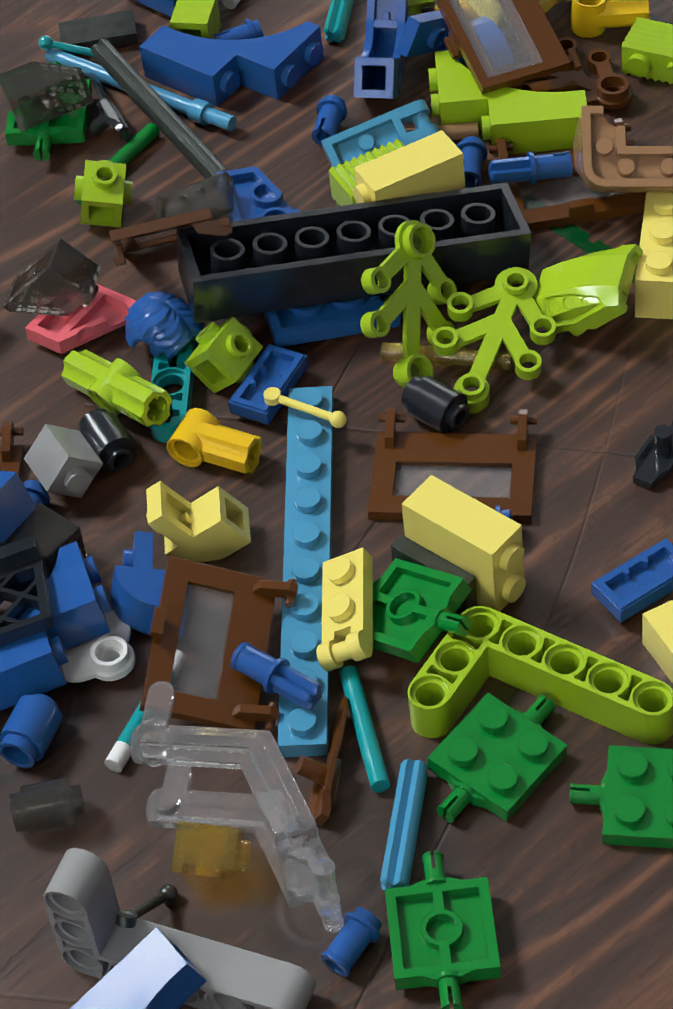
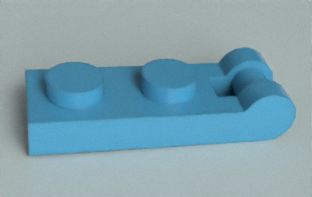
[321,99,439,167]

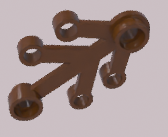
[505,37,633,110]

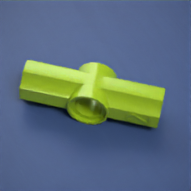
[61,349,173,427]

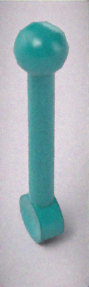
[38,35,94,57]

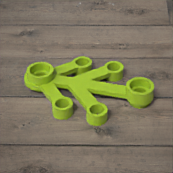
[360,220,457,388]
[432,267,556,413]

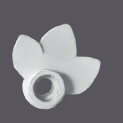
[61,610,135,683]

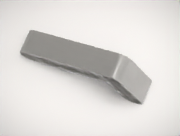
[43,848,317,1009]

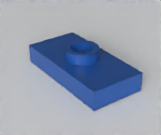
[396,10,450,58]
[228,344,309,425]
[591,538,673,623]

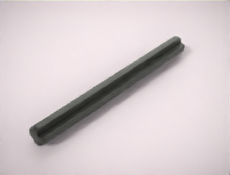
[91,39,228,189]

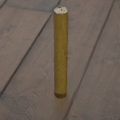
[381,342,512,370]

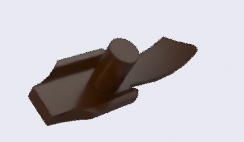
[294,696,348,826]

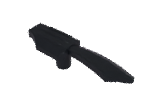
[87,72,133,142]
[633,421,673,490]

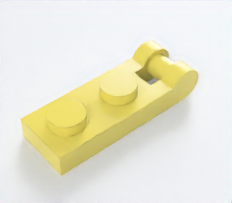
[316,547,373,672]

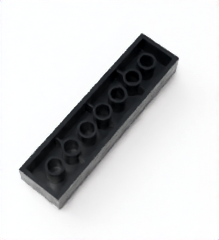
[176,182,531,323]

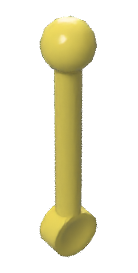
[263,387,347,428]

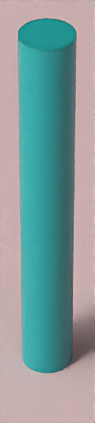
[339,666,390,793]

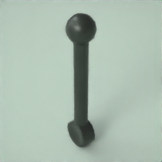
[115,884,178,928]

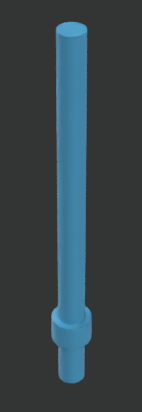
[45,48,237,131]

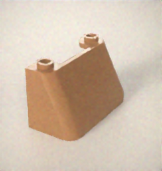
[573,106,673,192]

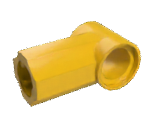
[571,0,650,38]
[166,408,263,474]

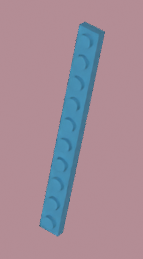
[278,386,334,758]

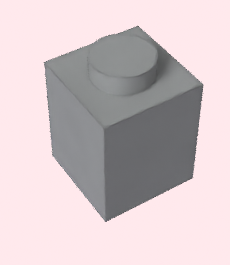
[24,424,103,498]

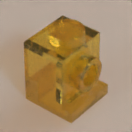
[171,821,251,879]

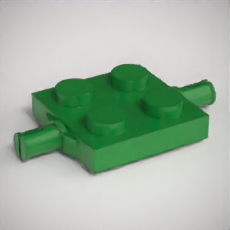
[5,61,93,161]
[373,558,472,663]
[427,693,567,823]
[569,745,673,849]
[385,851,501,1009]

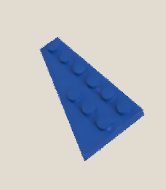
[217,166,401,347]

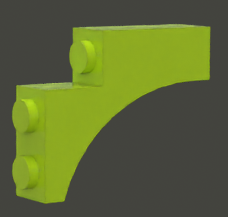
[428,50,587,156]

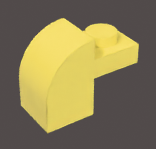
[146,481,251,562]

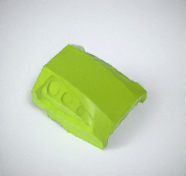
[534,244,643,336]

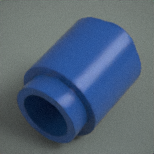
[0,693,63,768]

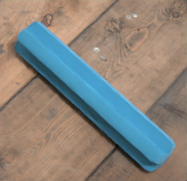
[380,759,428,892]

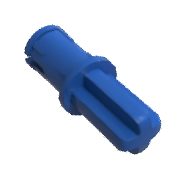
[488,151,573,185]
[230,642,323,709]

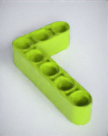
[408,606,673,745]

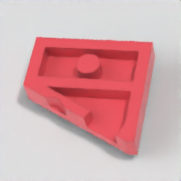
[25,275,137,354]

